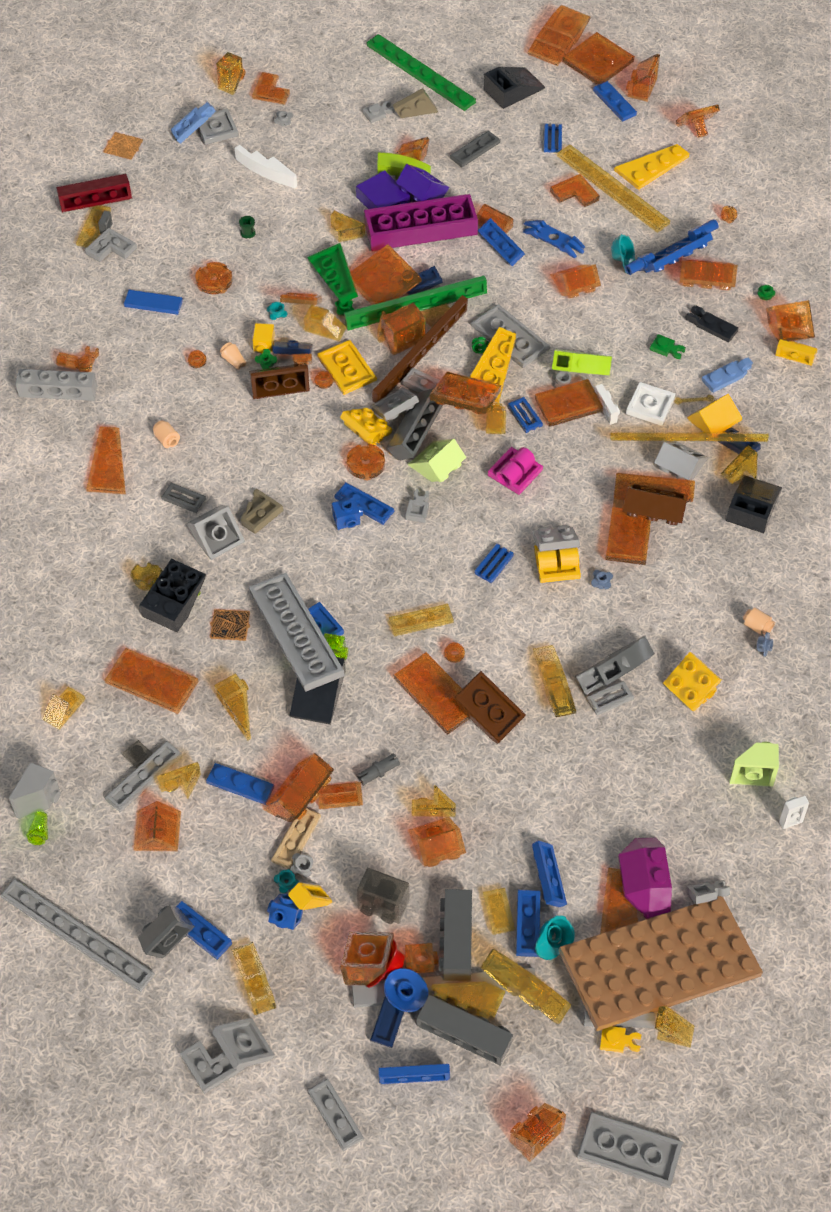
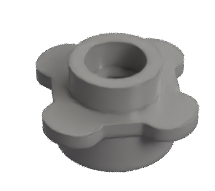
[274,111,293,126]
[553,371,573,389]
[290,853,313,878]

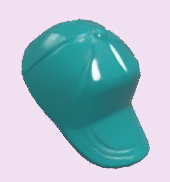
[611,234,635,273]
[535,915,575,960]

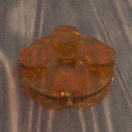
[195,262,233,294]
[347,444,385,481]

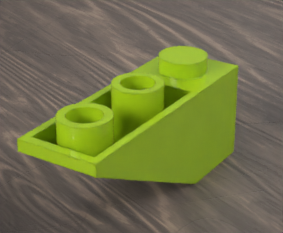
[552,349,612,375]

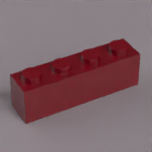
[56,174,132,213]

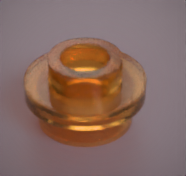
[721,205,737,224]
[188,350,207,368]
[314,371,333,389]
[444,642,465,663]

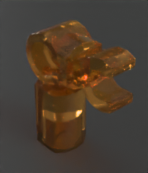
[56,346,99,372]

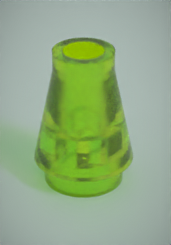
[26,812,48,845]

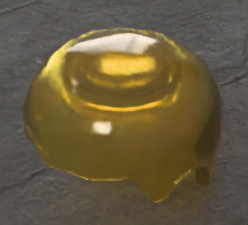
[130,562,163,591]

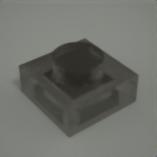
[122,740,153,768]

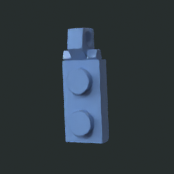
[171,102,216,144]
[702,357,753,393]

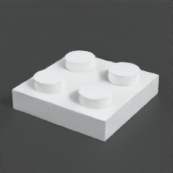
[626,382,676,426]

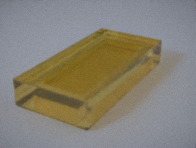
[483,888,515,935]

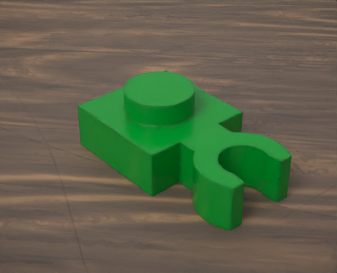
[650,334,686,359]

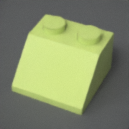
[408,439,466,482]
[730,741,779,787]

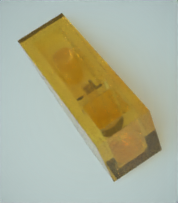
[214,673,251,741]

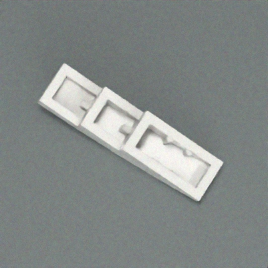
[235,145,297,188]

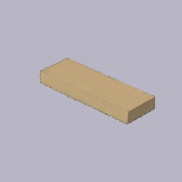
[271,806,321,869]

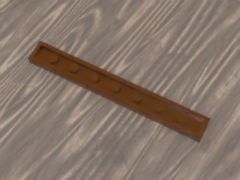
[372,295,468,403]

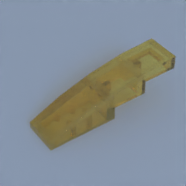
[533,645,576,718]
[480,949,571,1024]

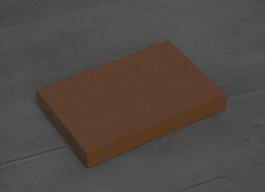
[452,671,526,744]

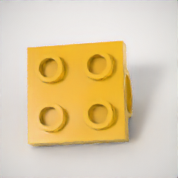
[340,408,393,447]
[534,545,581,583]
[663,652,722,711]

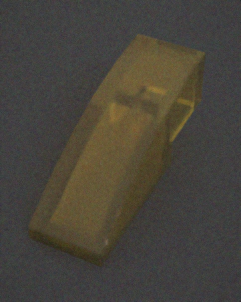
[231,942,276,1015]

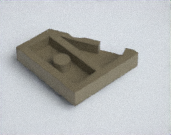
[393,88,438,118]
[241,488,284,534]

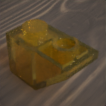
[486,403,506,434]

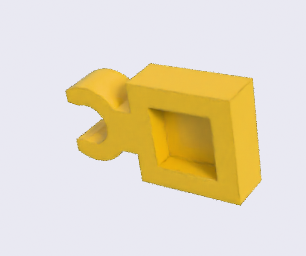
[600,1026,642,1053]

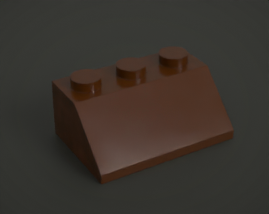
[249,363,310,399]
[623,483,688,526]

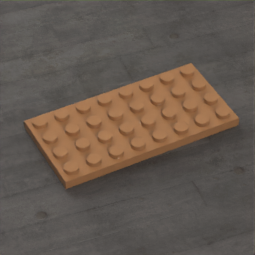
[559,896,763,1031]

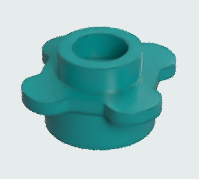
[267,302,288,320]
[274,869,300,894]

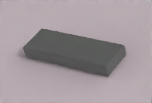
[450,130,501,167]

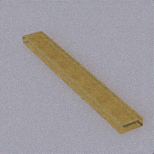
[557,145,671,233]
[610,431,769,442]

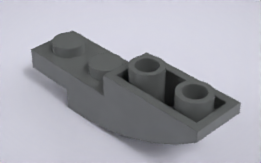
[575,635,655,695]

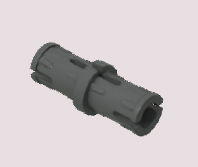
[356,753,400,786]

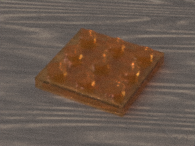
[562,32,635,85]
[351,244,422,305]
[430,372,502,414]

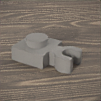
[363,101,395,123]
[406,489,429,523]
[687,880,730,904]

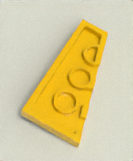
[614,144,690,190]
[465,327,516,403]

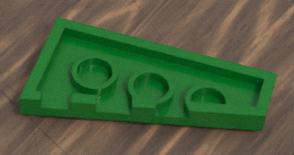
[307,243,358,304]

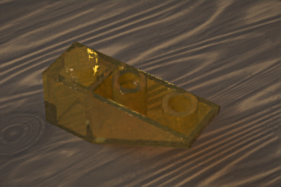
[430,981,506,1020]

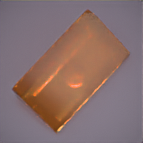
[477,204,513,234]
[318,782,363,809]

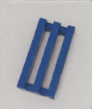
[544,124,562,153]
[507,397,543,433]
[475,544,514,583]

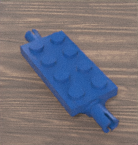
[625,219,719,275]

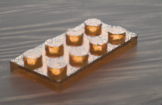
[105,648,199,714]
[394,652,470,735]

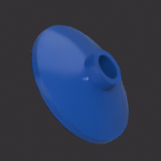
[384,969,428,1012]

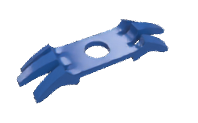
[523,220,585,259]

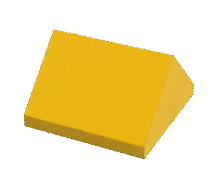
[687,394,742,438]

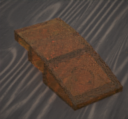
[527,5,591,67]

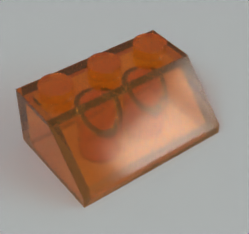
[679,259,738,290]
[263,753,334,822]

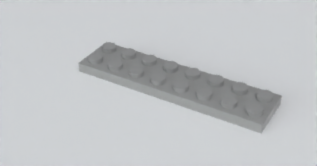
[249,573,345,692]

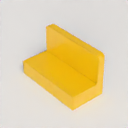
[775,339,818,366]

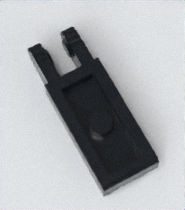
[685,305,739,343]

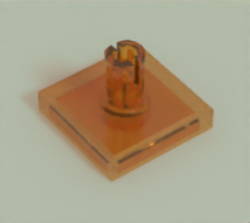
[676,104,720,138]

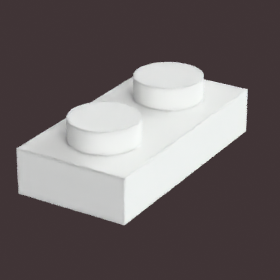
[594,384,620,425]
[779,796,809,829]

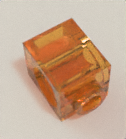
[405,943,438,973]

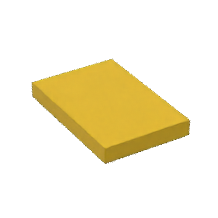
[317,340,377,395]

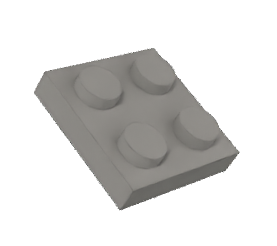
[198,108,238,145]
[371,387,419,421]
[533,525,580,551]
[212,1018,274,1070]

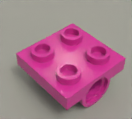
[488,446,543,495]

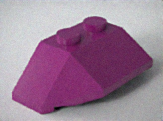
[618,837,672,919]

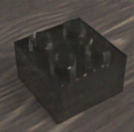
[357,867,409,924]

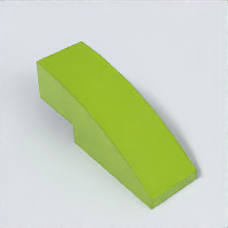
[377,152,431,179]

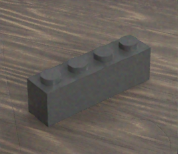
[386,388,445,461]
[439,889,472,981]
[417,995,513,1066]

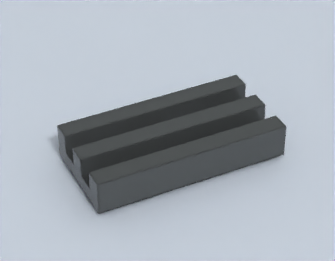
[162,483,206,514]

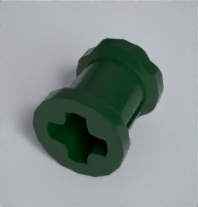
[239,216,256,239]

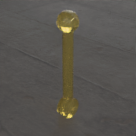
[674,395,714,404]

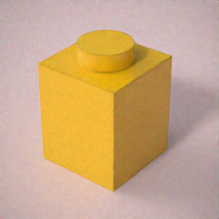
[253,323,275,354]

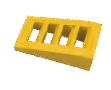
[288,883,332,910]

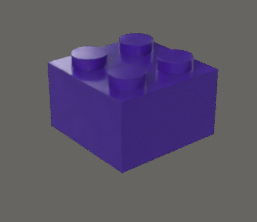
[396,164,449,202]

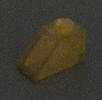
[216,52,243,95]
[304,305,346,341]

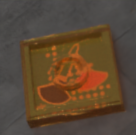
[280,292,322,305]

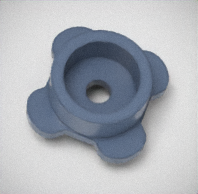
[591,570,613,589]
[757,632,773,657]

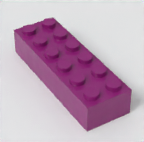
[364,194,478,251]

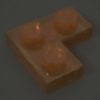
[252,72,290,105]
[550,174,600,207]

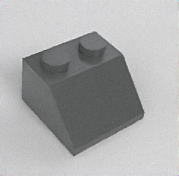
[138,905,195,958]

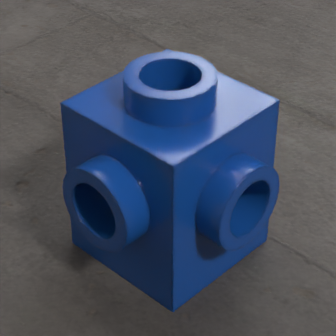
[332,497,363,530]
[267,893,303,930]

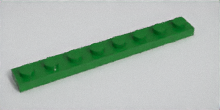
[367,34,476,111]
[344,275,487,331]

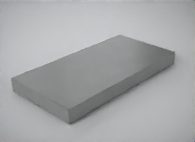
[471,304,550,368]
[577,1112,683,1188]

